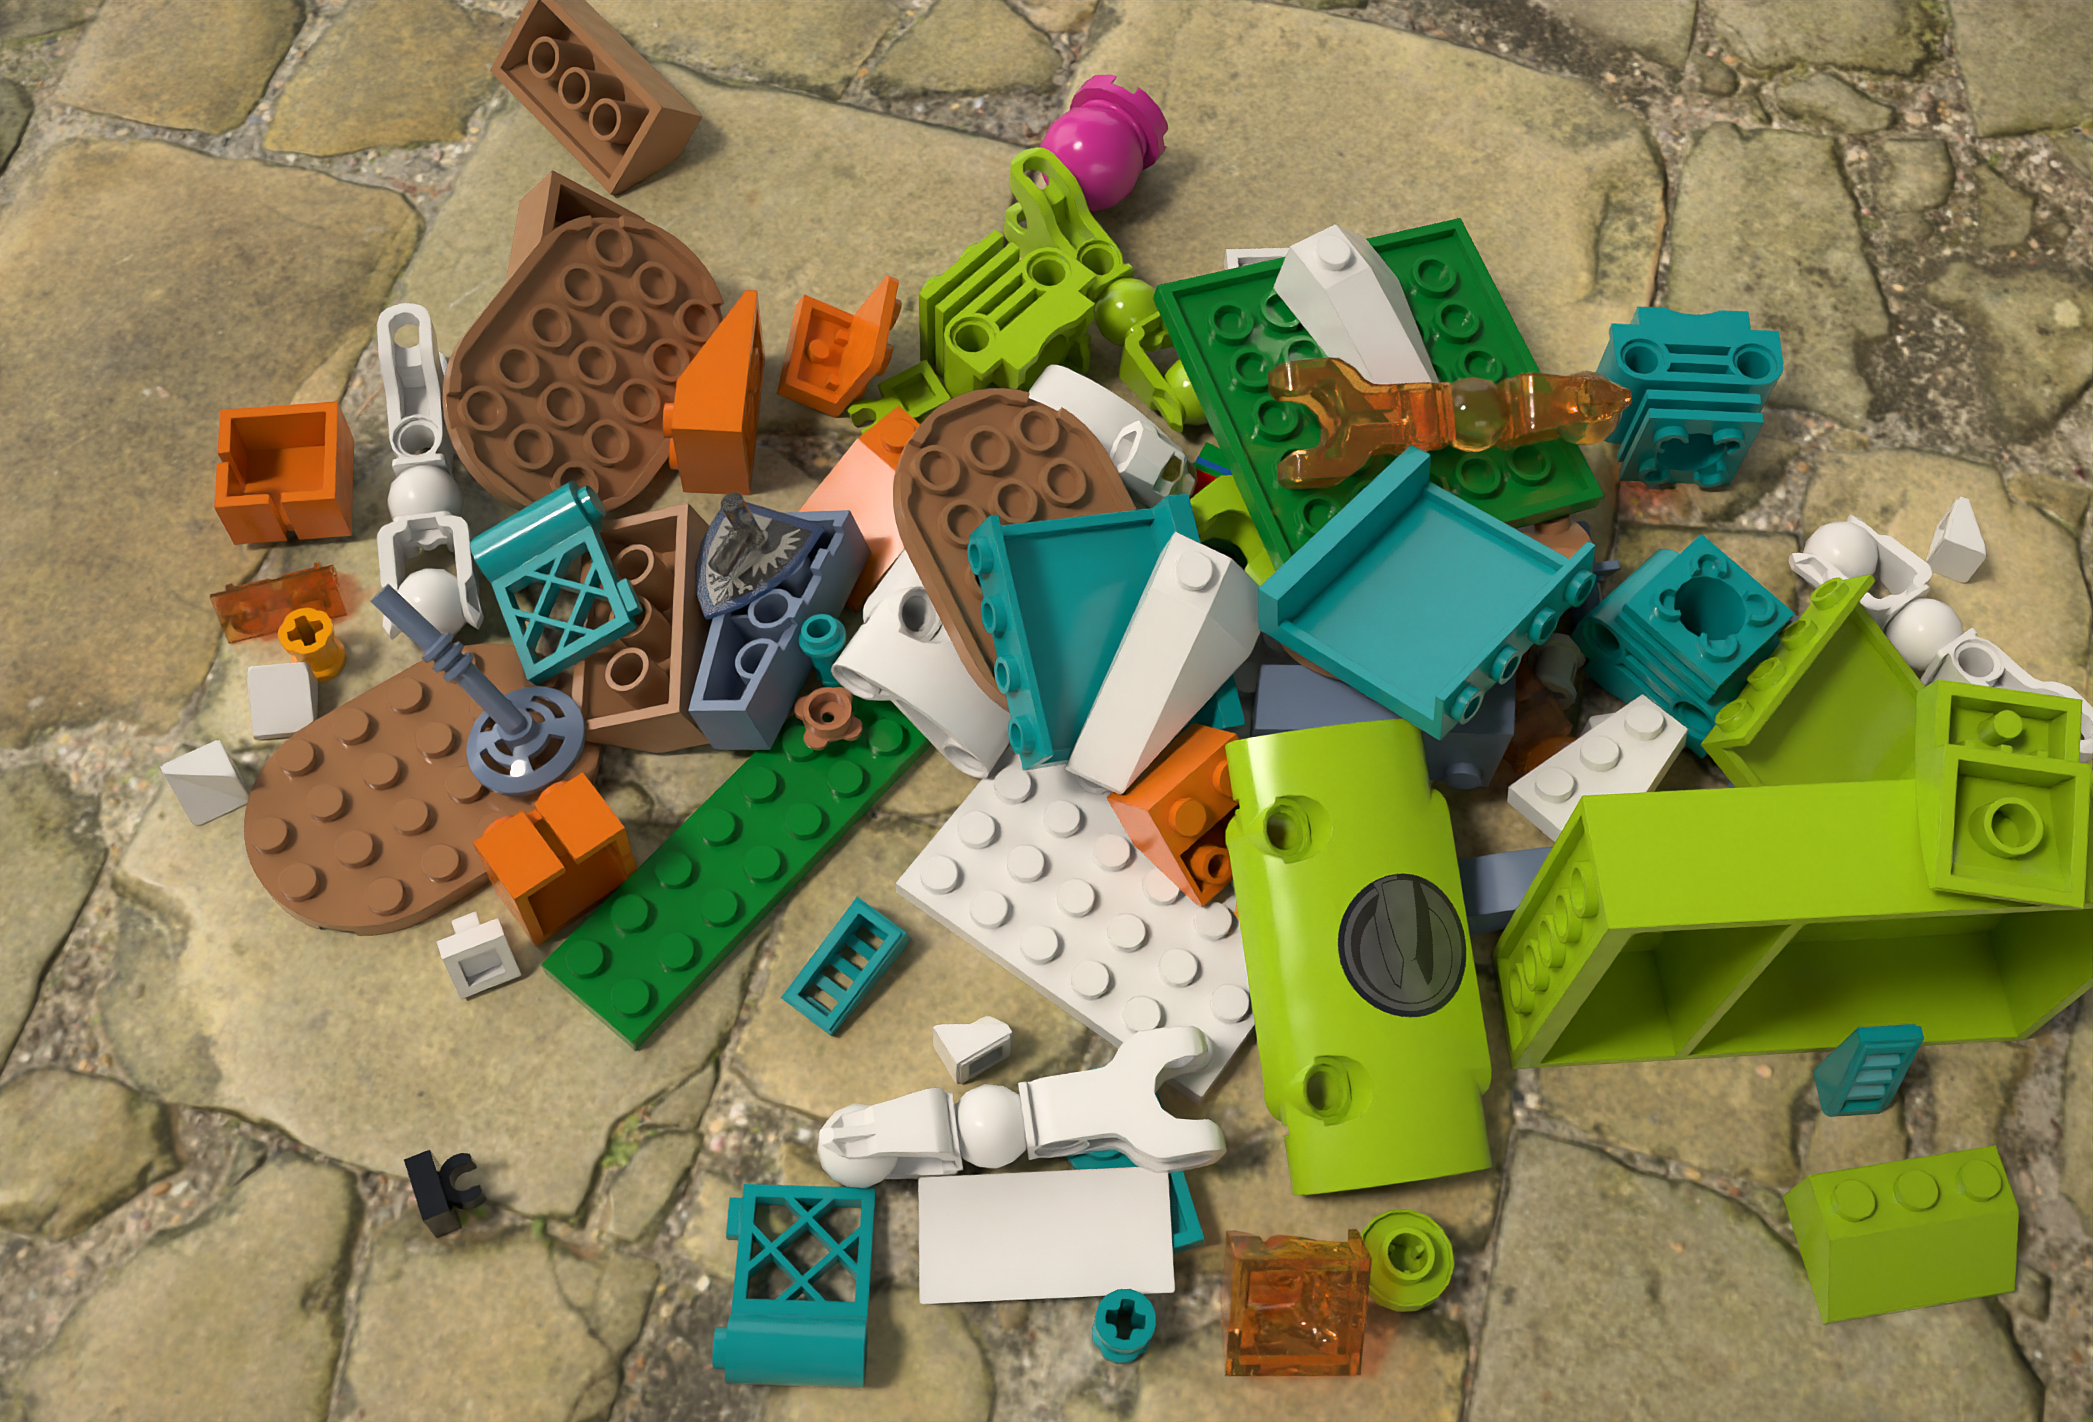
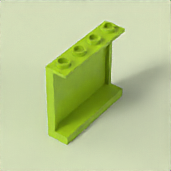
[1701,574,1925,788]

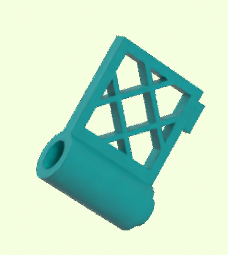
[470,481,643,686]
[712,1184,876,1388]

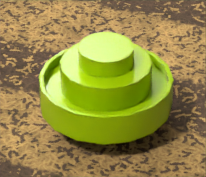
[1353,1209,1454,1312]

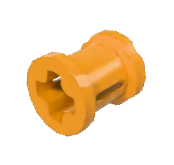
[278,607,347,683]

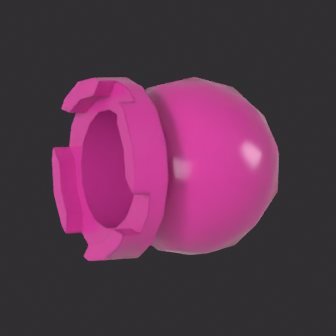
[1040,74,1168,213]

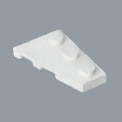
[1507,694,1688,842]

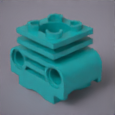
[1584,306,1784,487]
[1570,534,1795,759]

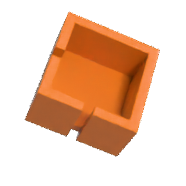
[214,401,354,545]
[473,772,638,947]

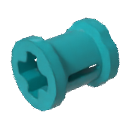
[1092,1289,1156,1364]

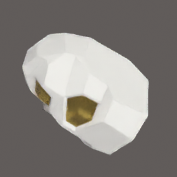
[1109,420,1197,507]

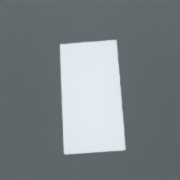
[918,1167,1175,1304]

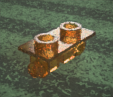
[210,562,347,644]

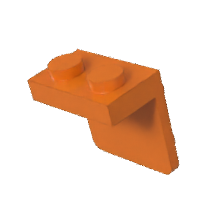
[776,275,902,418]

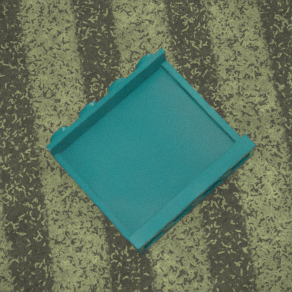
[1258,444,1596,741]
[967,493,1246,771]

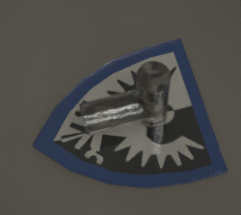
[695,492,825,620]

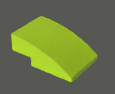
[1915,679,2092,911]

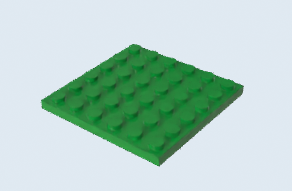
[1153,218,1604,571]

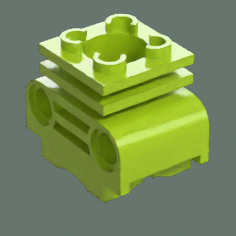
[919,229,1097,399]

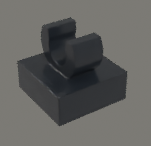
[404,1150,487,1238]

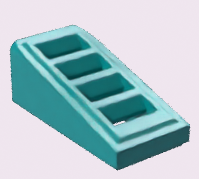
[781,896,912,1036]
[1813,1024,1924,1117]

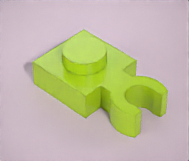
[848,359,951,435]

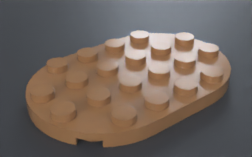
[442,215,724,514]
[892,388,1137,713]
[244,643,603,936]

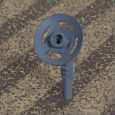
[370,584,587,796]

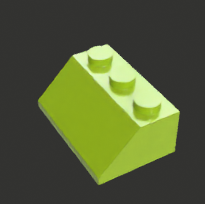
[1783,1145,2019,1325]

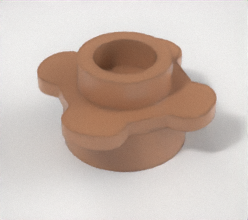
[794,687,862,750]

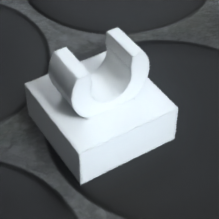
[437,911,521,999]

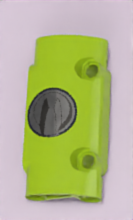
[1225,719,1493,1196]

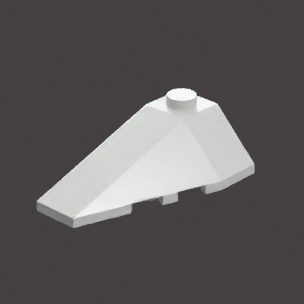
[1273,224,1458,452]
[1065,532,1261,795]

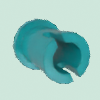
[798,614,847,687]

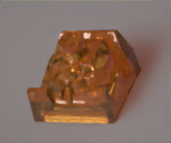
[1220,1229,1372,1376]

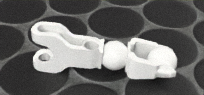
[377,303,484,640]
[1788,514,2093,763]
[817,1026,1227,1188]

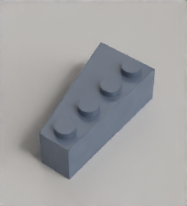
[688,510,871,750]
[1250,664,1516,789]

